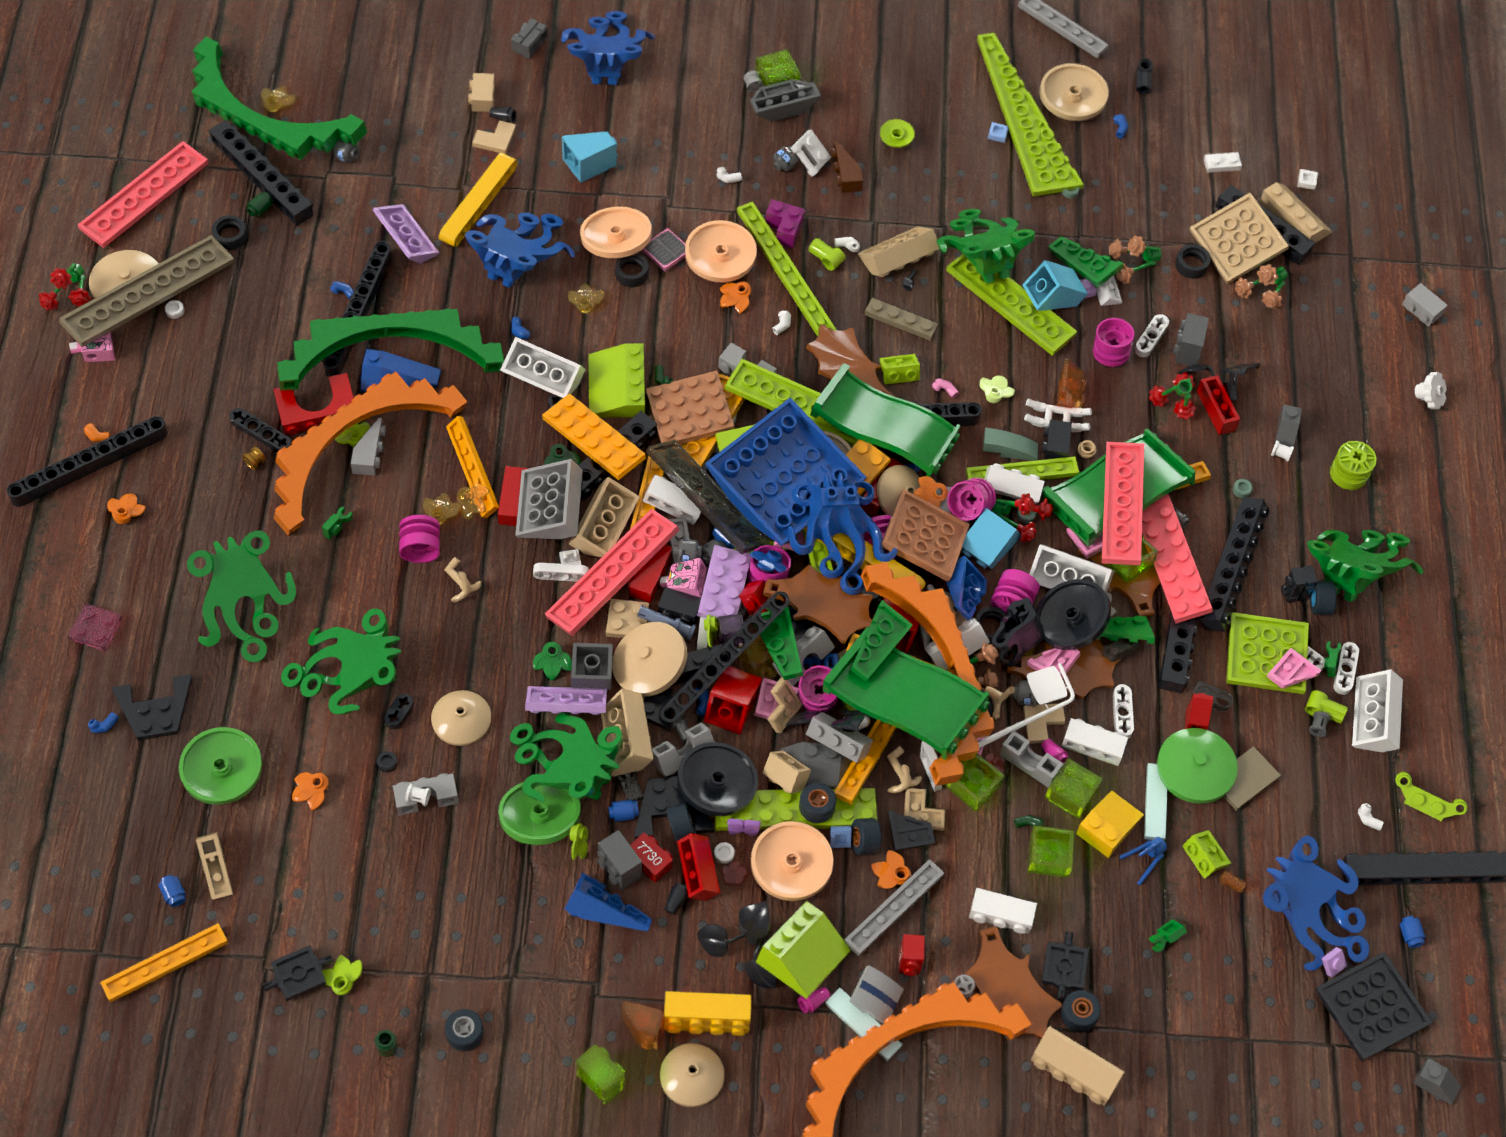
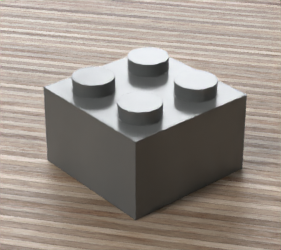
[1173,313,1209,366]
[571,643,613,690]
[597,830,642,890]

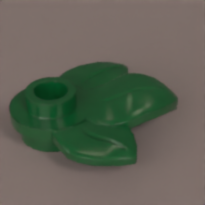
[544,443,582,465]

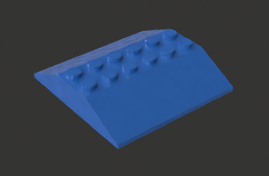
[705,398,867,546]

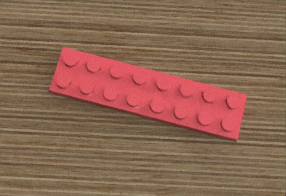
[78,141,209,248]
[1102,442,1144,565]
[1142,494,1213,624]
[545,509,679,636]

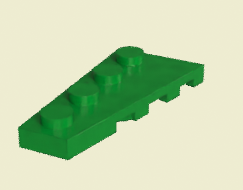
[1048,237,1124,288]
[850,600,912,682]
[750,607,803,680]
[1097,616,1155,644]

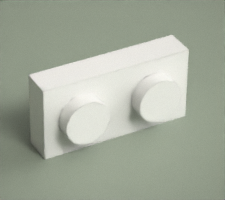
[1204,153,1242,173]

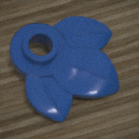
[750,550,786,573]

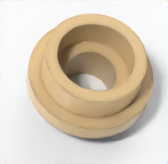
[1078,440,1096,458]

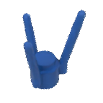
[1119,837,1167,885]

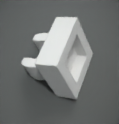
[559,549,581,565]

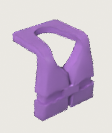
[728,819,761,836]

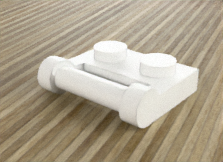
[790,130,831,176]

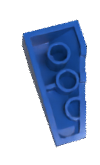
[360,349,441,392]
[946,556,987,621]
[565,873,652,931]

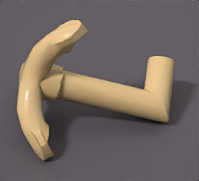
[444,557,482,602]
[981,686,1015,719]
[886,746,922,793]

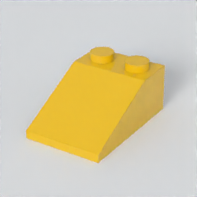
[1076,791,1144,858]

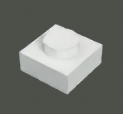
[1297,169,1318,190]

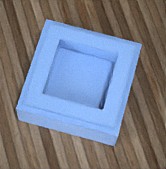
[988,122,1009,143]

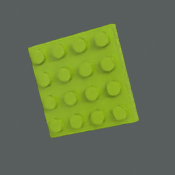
[1226,612,1309,694]

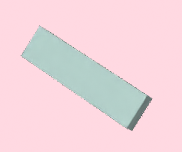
[1144,763,1167,840]
[825,988,902,1061]

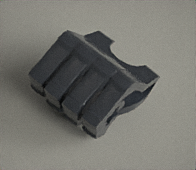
[992,598,1045,667]

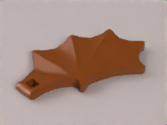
[806,324,893,396]
[1078,543,1161,617]
[763,565,873,644]
[1007,639,1122,699]
[965,926,1062,1040]

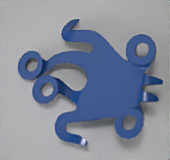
[561,11,656,85]
[465,213,575,288]
[788,473,897,595]
[1263,836,1369,971]

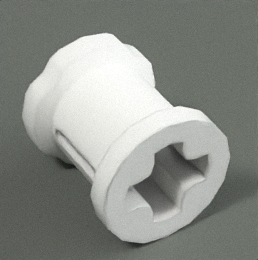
[1271,440,1294,462]
[405,784,431,806]

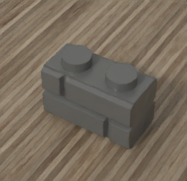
[511,18,548,59]

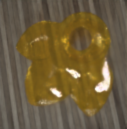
[261,86,296,112]
[568,283,604,313]
[457,484,489,520]
[422,492,461,525]

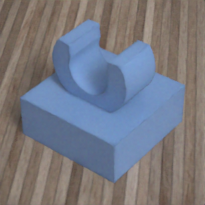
[830,826,851,848]

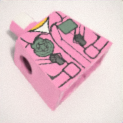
[69,332,115,362]
[660,558,707,597]

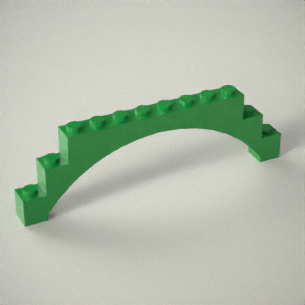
[191,36,367,160]
[277,308,504,391]

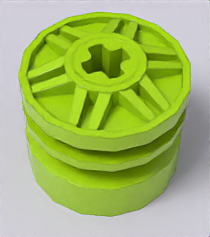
[1330,441,1377,490]

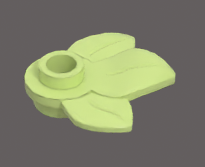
[980,376,1015,403]

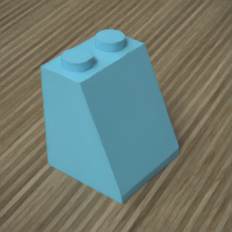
[562,132,618,183]
[1022,260,1088,311]
[961,508,1021,569]

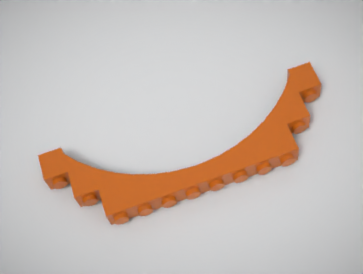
[274,372,467,536]
[861,562,994,786]
[802,982,1031,1137]

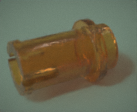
[1219,870,1247,893]

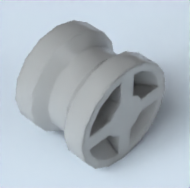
[744,71,764,93]
[954,975,975,1000]

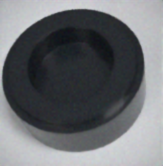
[377,751,398,773]

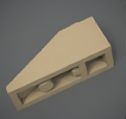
[196,832,233,900]

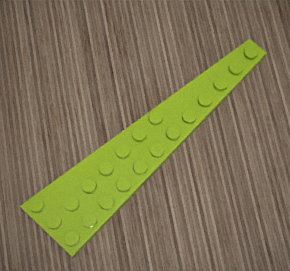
[977,33,1084,196]

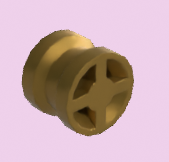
[242,446,266,470]

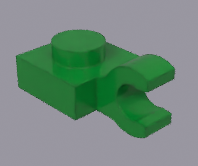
[322,507,353,540]
[1324,641,1341,678]
[1149,919,1187,952]

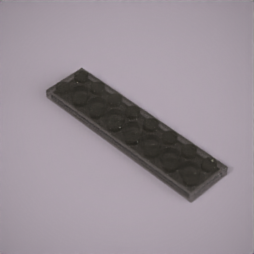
[646,439,770,555]

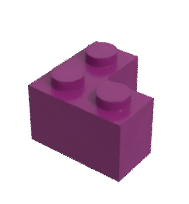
[765,199,805,249]

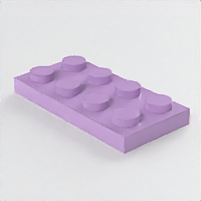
[697,545,751,625]
[525,686,607,715]

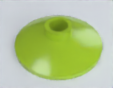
[880,119,914,148]

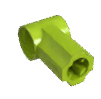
[809,238,846,271]
[1305,691,1348,724]

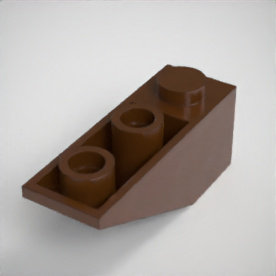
[831,141,863,193]

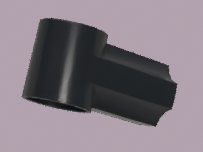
[1135,58,1153,95]

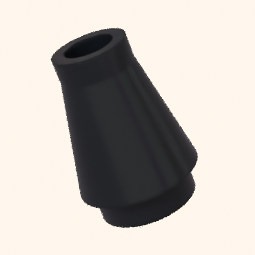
[489,107,516,123]
[664,883,689,915]

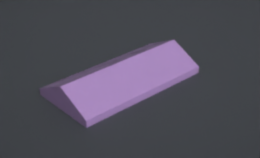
[373,204,439,264]

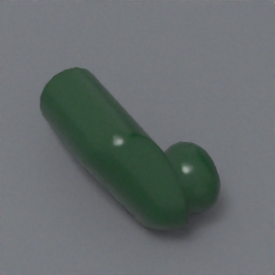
[655,365,674,385]
[1014,815,1044,832]

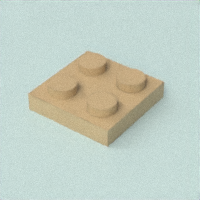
[606,599,649,638]

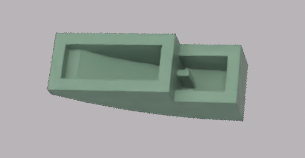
[983,428,1038,461]

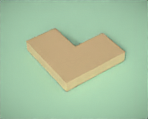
[472,121,516,154]
[768,677,803,733]
[1023,704,1065,744]
[904,788,945,831]

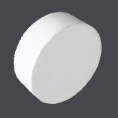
[165,300,184,319]
[714,842,735,864]

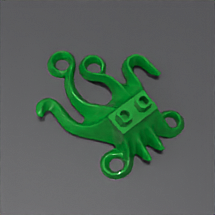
[937,209,1035,283]
[1307,530,1423,602]
[187,531,296,662]
[281,608,401,715]
[510,712,623,802]

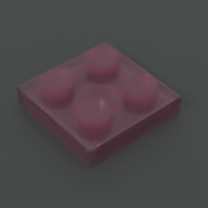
[68,603,122,651]

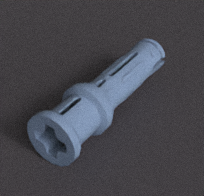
[637,605,696,641]

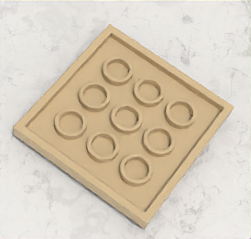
[1190,193,1289,284]

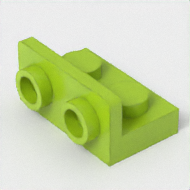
[879,354,920,384]
[1183,830,1231,879]

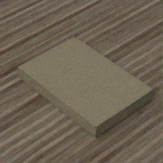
[1223,746,1281,811]

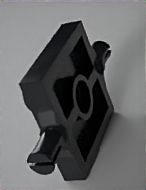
[1041,931,1089,1001]
[263,945,334,1001]

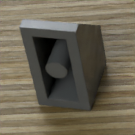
[1274,404,1302,447]
[1413,1058,1461,1105]

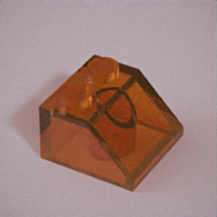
[1056,359,1086,408]
[622,1000,664,1049]

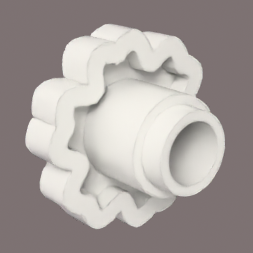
[1415,372,1446,409]

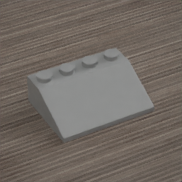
[516,459,582,539]

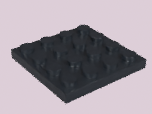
[1315,952,1432,1062]

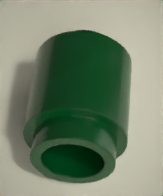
[247,192,273,218]
[375,1030,398,1057]

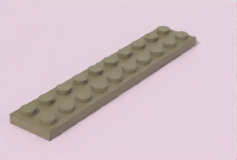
[59,235,234,347]

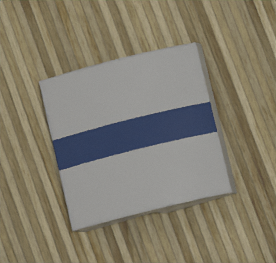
[849,966,904,1025]

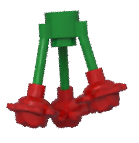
[39,263,92,310]
[1149,372,1196,420]
[992,493,1053,543]

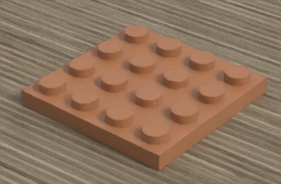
[646,371,735,449]
[881,489,970,581]

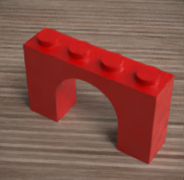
[273,373,353,435]

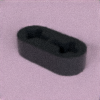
[384,694,414,730]

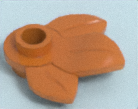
[720,282,751,314]
[913,476,948,508]
[107,493,146,524]
[292,772,329,811]
[871,850,911,889]

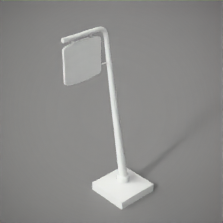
[920,663,1075,792]

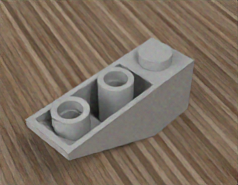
[351,418,386,476]

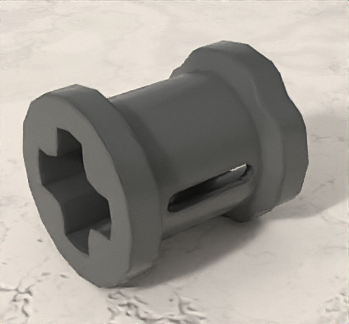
[1309,711,1331,737]

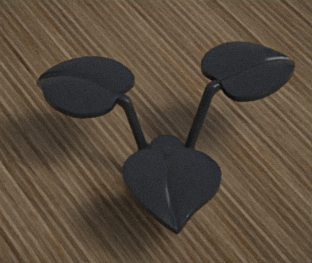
[1177,363,1260,400]
[786,706,864,733]
[697,901,777,989]

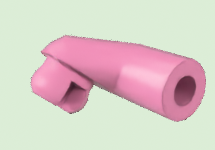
[932,378,959,398]

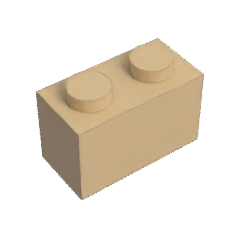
[468,73,495,112]
[763,750,811,794]

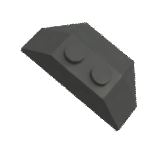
[750,79,821,122]
[780,742,852,788]

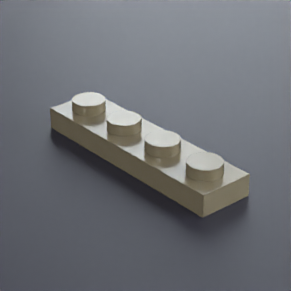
[865,298,938,341]

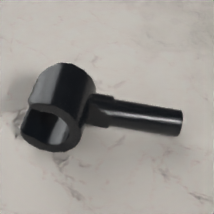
[902,269,917,291]

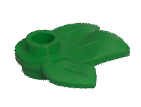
[533,642,572,681]

